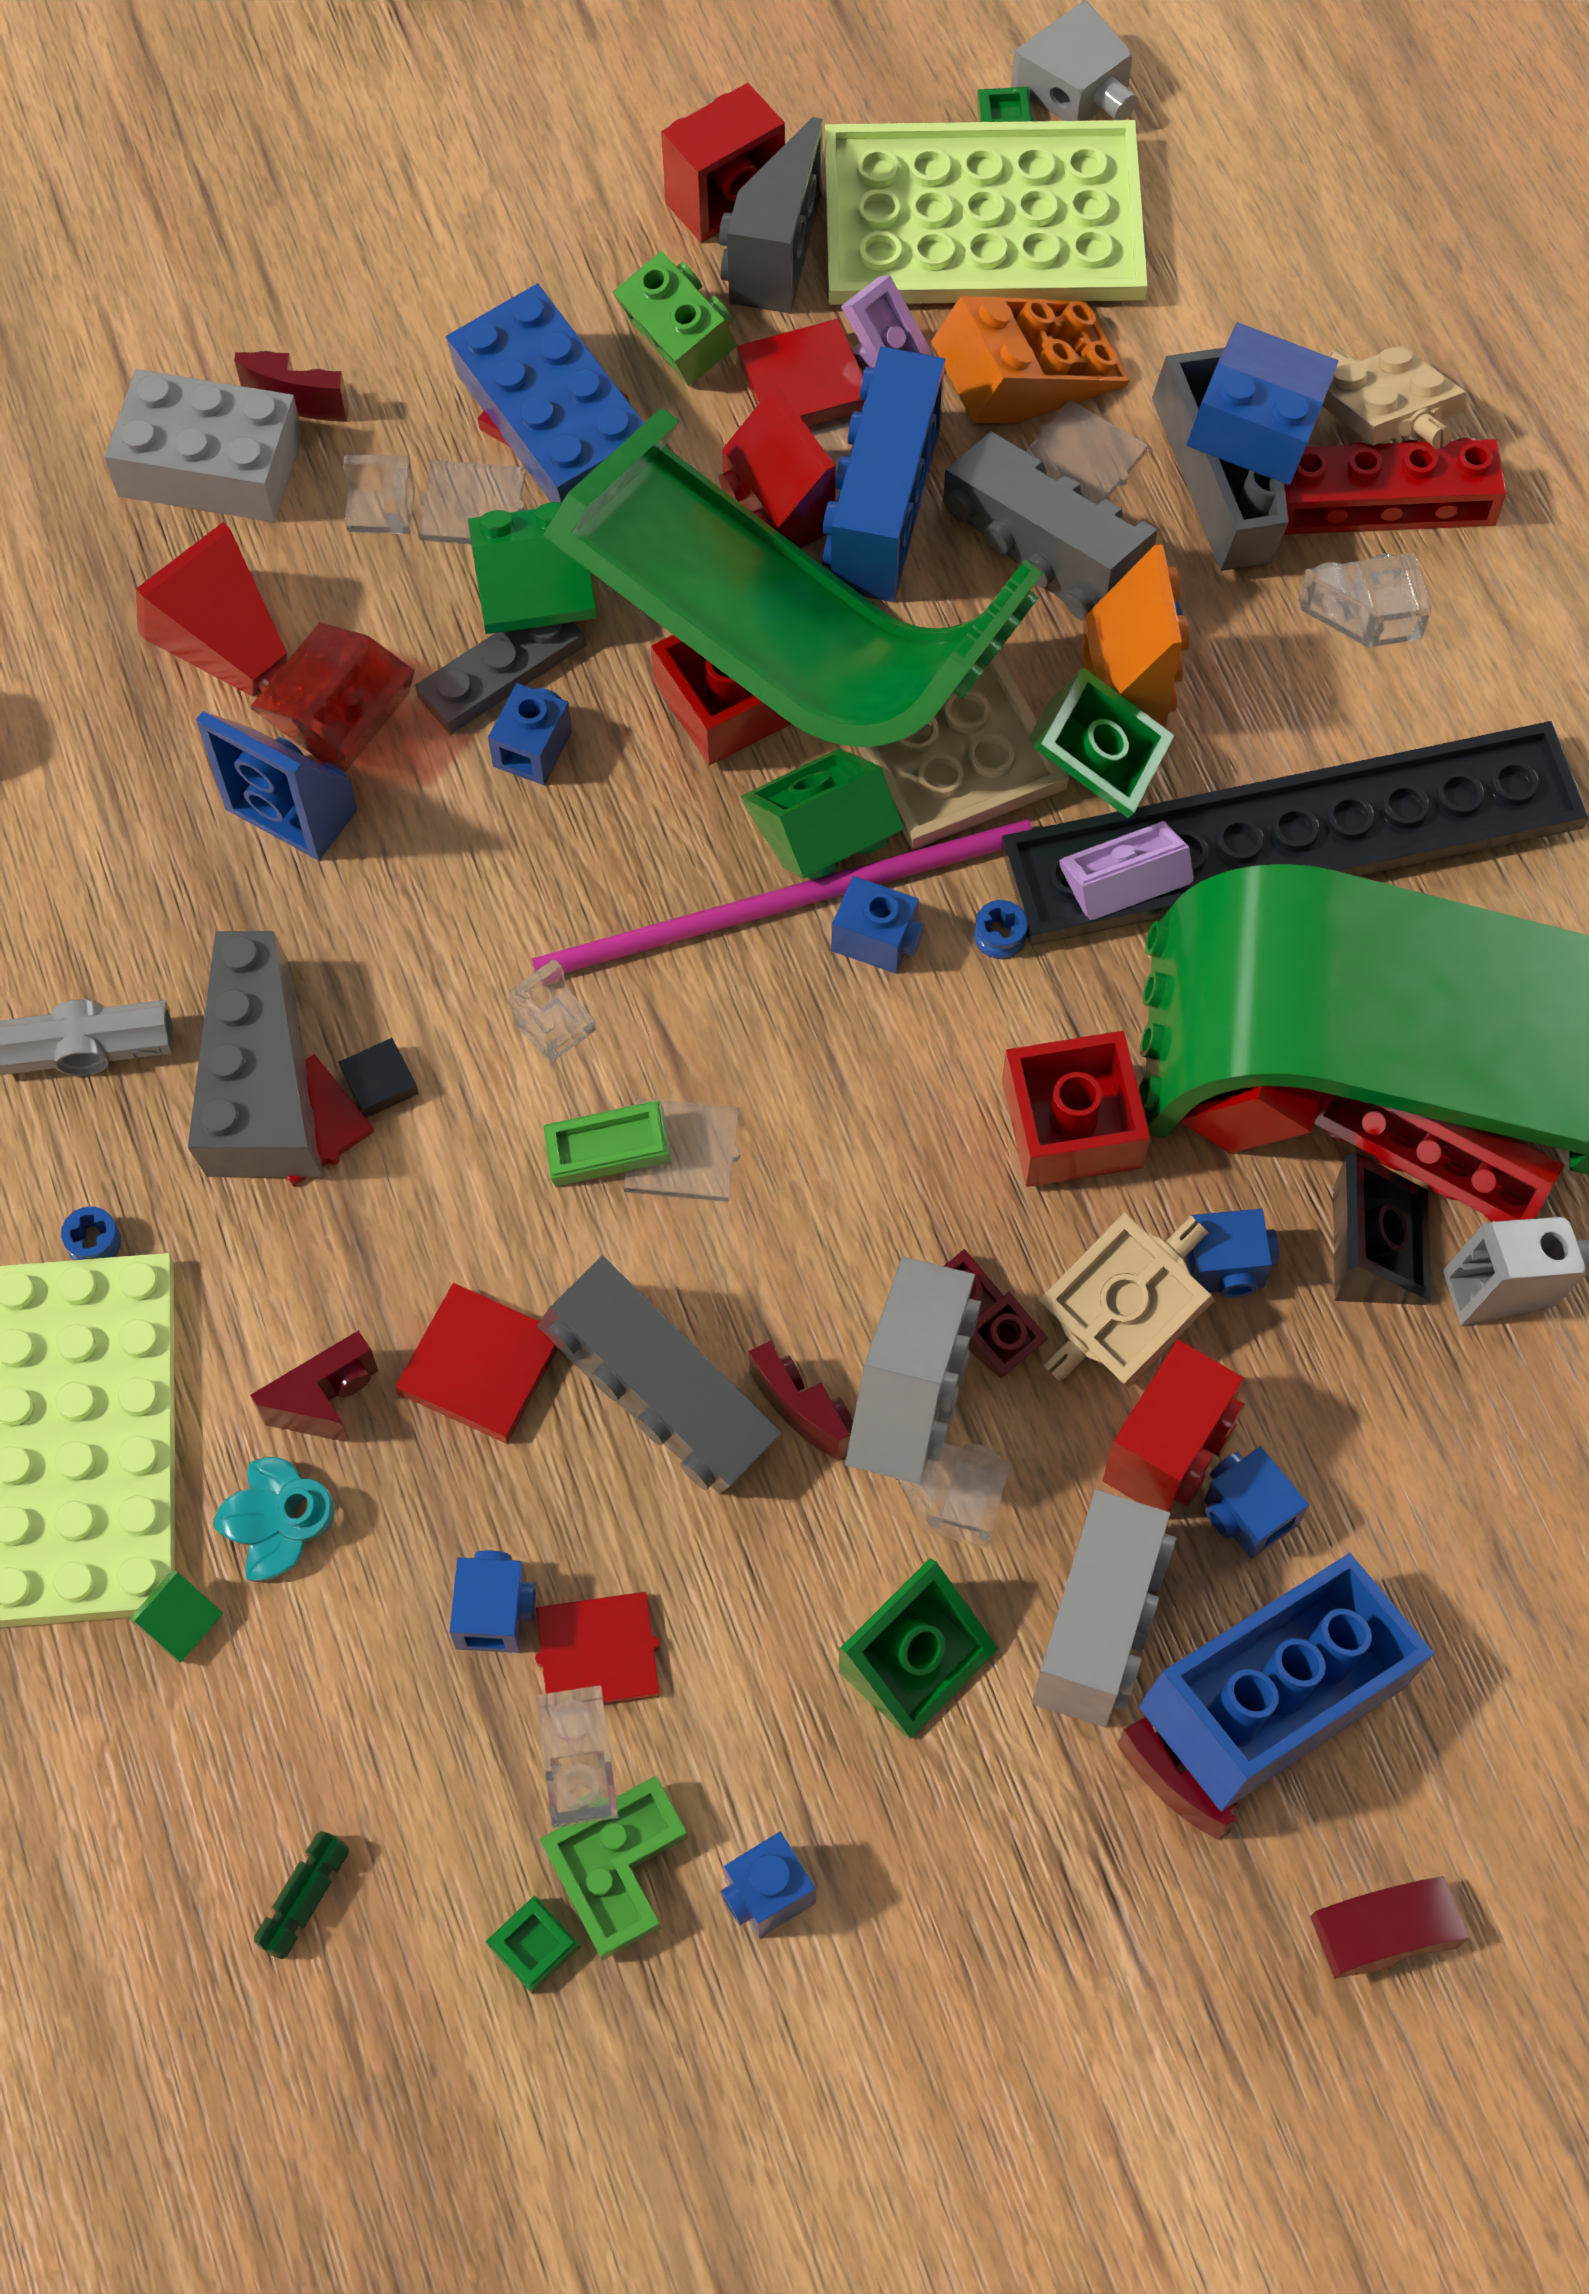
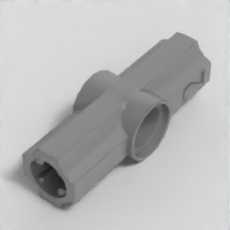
[0,999,174,1076]

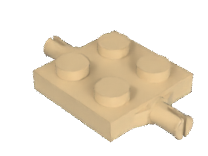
[1322,345,1466,449]
[1039,1212,1215,1388]

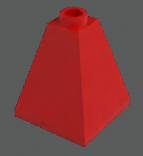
[136,522,290,696]

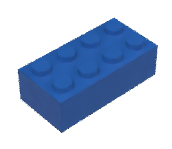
[445,283,644,503]
[822,346,945,603]
[1138,1553,1435,1812]

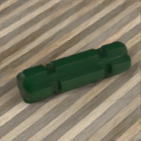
[254,1831,349,1959]

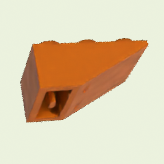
[931,296,1130,424]
[1080,544,1189,728]

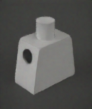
[1011,0,1137,121]
[1443,1217,1589,1326]

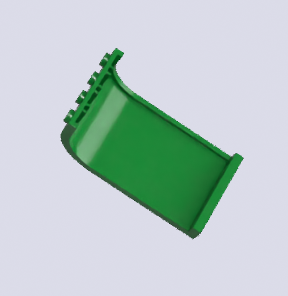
[543,407,1043,747]
[1139,864,1589,1175]

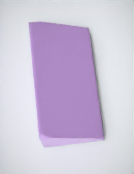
[1059,821,1194,920]

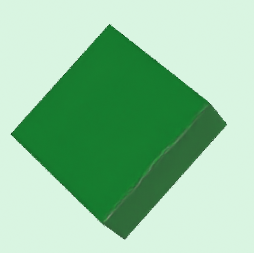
[977,86,1033,122]
[129,1570,223,1663]
[485,1895,581,1994]

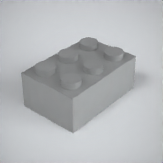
[105,369,303,523]
[845,1256,981,1484]
[1032,1489,1176,1728]

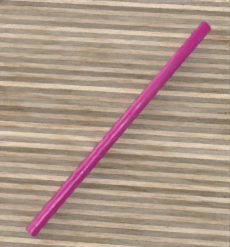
[532,819,1033,981]

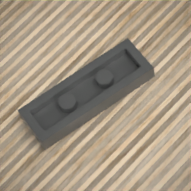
[415,622,585,734]

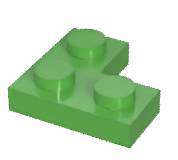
[540,1776,688,1961]

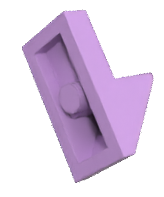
[841,276,934,371]

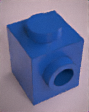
[488,683,572,785]
[831,876,925,974]
[1186,1208,1279,1298]
[1204,1446,1309,1559]
[449,1550,536,1653]
[720,1831,816,1939]

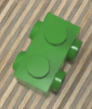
[613,250,738,386]

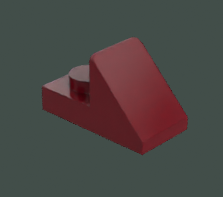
[250,1330,379,1442]

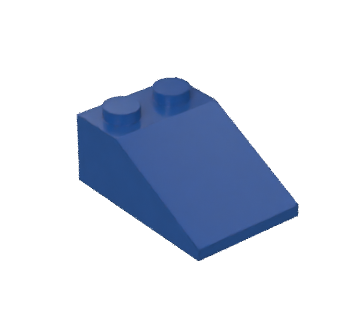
[1186,322,1339,485]
[196,711,358,861]

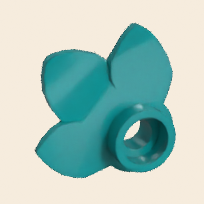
[213,1457,335,1582]

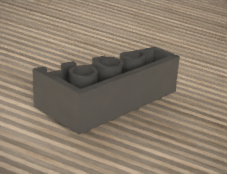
[1152,347,1289,571]
[943,431,1158,621]
[188,931,324,1177]
[537,1255,782,1494]

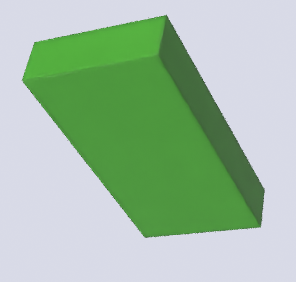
[543,1100,672,1187]

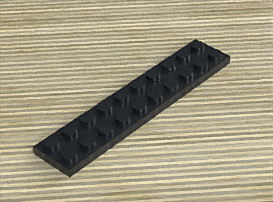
[1001,721,1589,946]

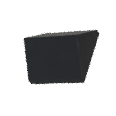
[1333,1152,1431,1305]

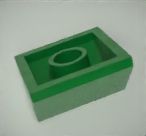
[838,1558,999,1739]

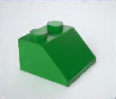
[468,502,597,634]
[1028,667,1174,818]
[741,748,904,879]

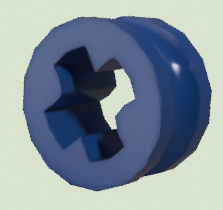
[974,900,1028,960]
[61,1206,121,1260]

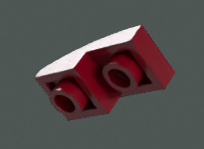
[234,351,349,422]
[944,1249,1049,1378]
[749,1341,853,1461]
[1118,1717,1238,1840]
[1310,1876,1470,1979]

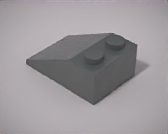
[719,117,823,314]

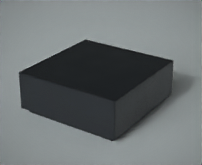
[338,1038,419,1118]

